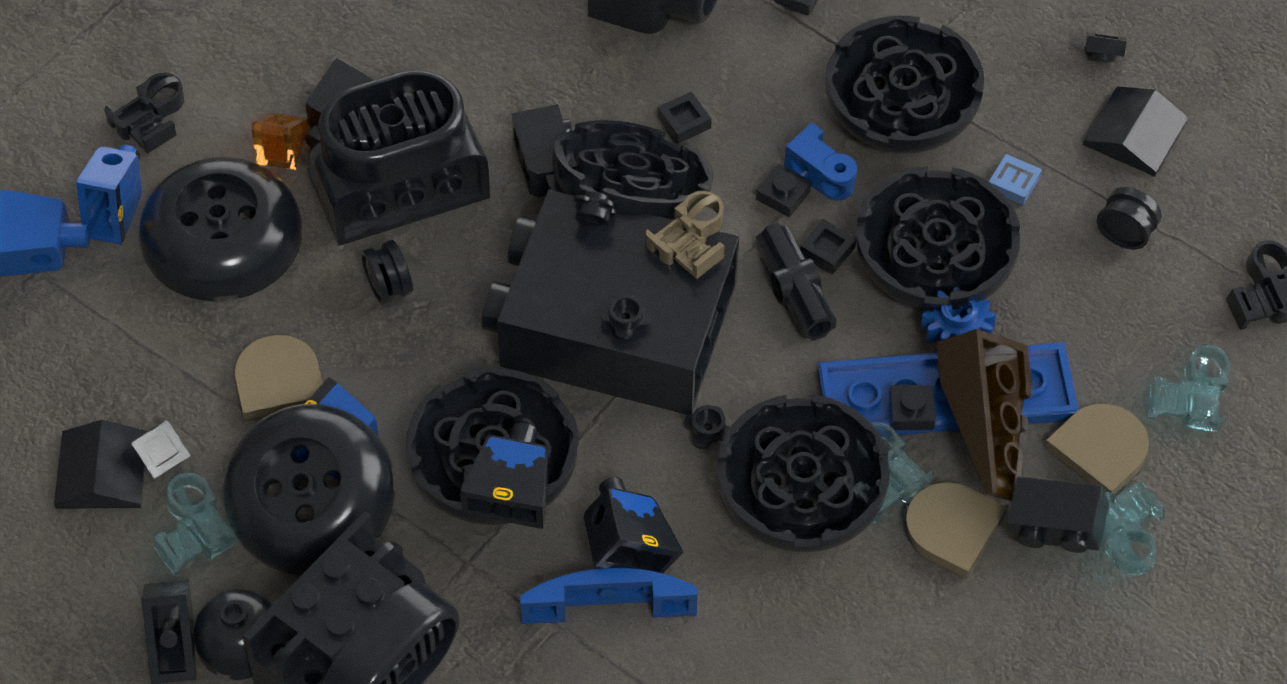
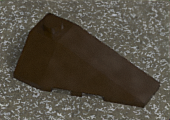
[936,329,1032,501]

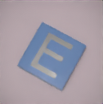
[989,154,1042,206]

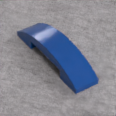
[520,568,698,624]

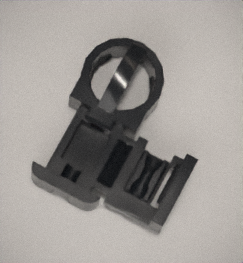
[104,72,184,154]
[1226,240,1287,330]

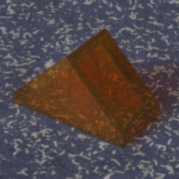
[251,112,309,170]

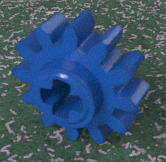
[921,287,996,343]

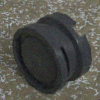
[1096,187,1162,250]
[361,240,414,305]

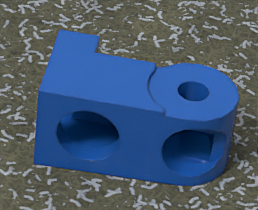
[784,123,858,201]

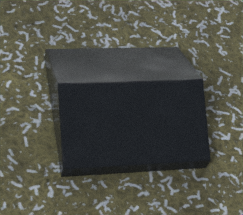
[1083,86,1189,177]
[54,420,147,509]

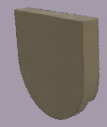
[235,335,323,421]
[1045,404,1149,499]
[905,482,1007,579]

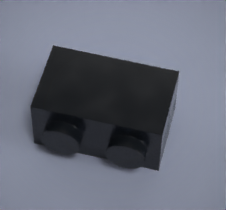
[1007,476,1109,553]

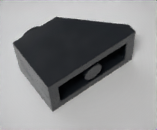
[141,579,197,684]

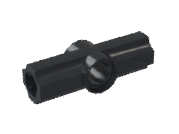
[755,223,837,341]

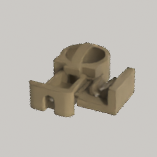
[645,191,725,279]

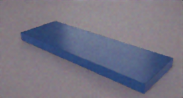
[817,342,1079,437]

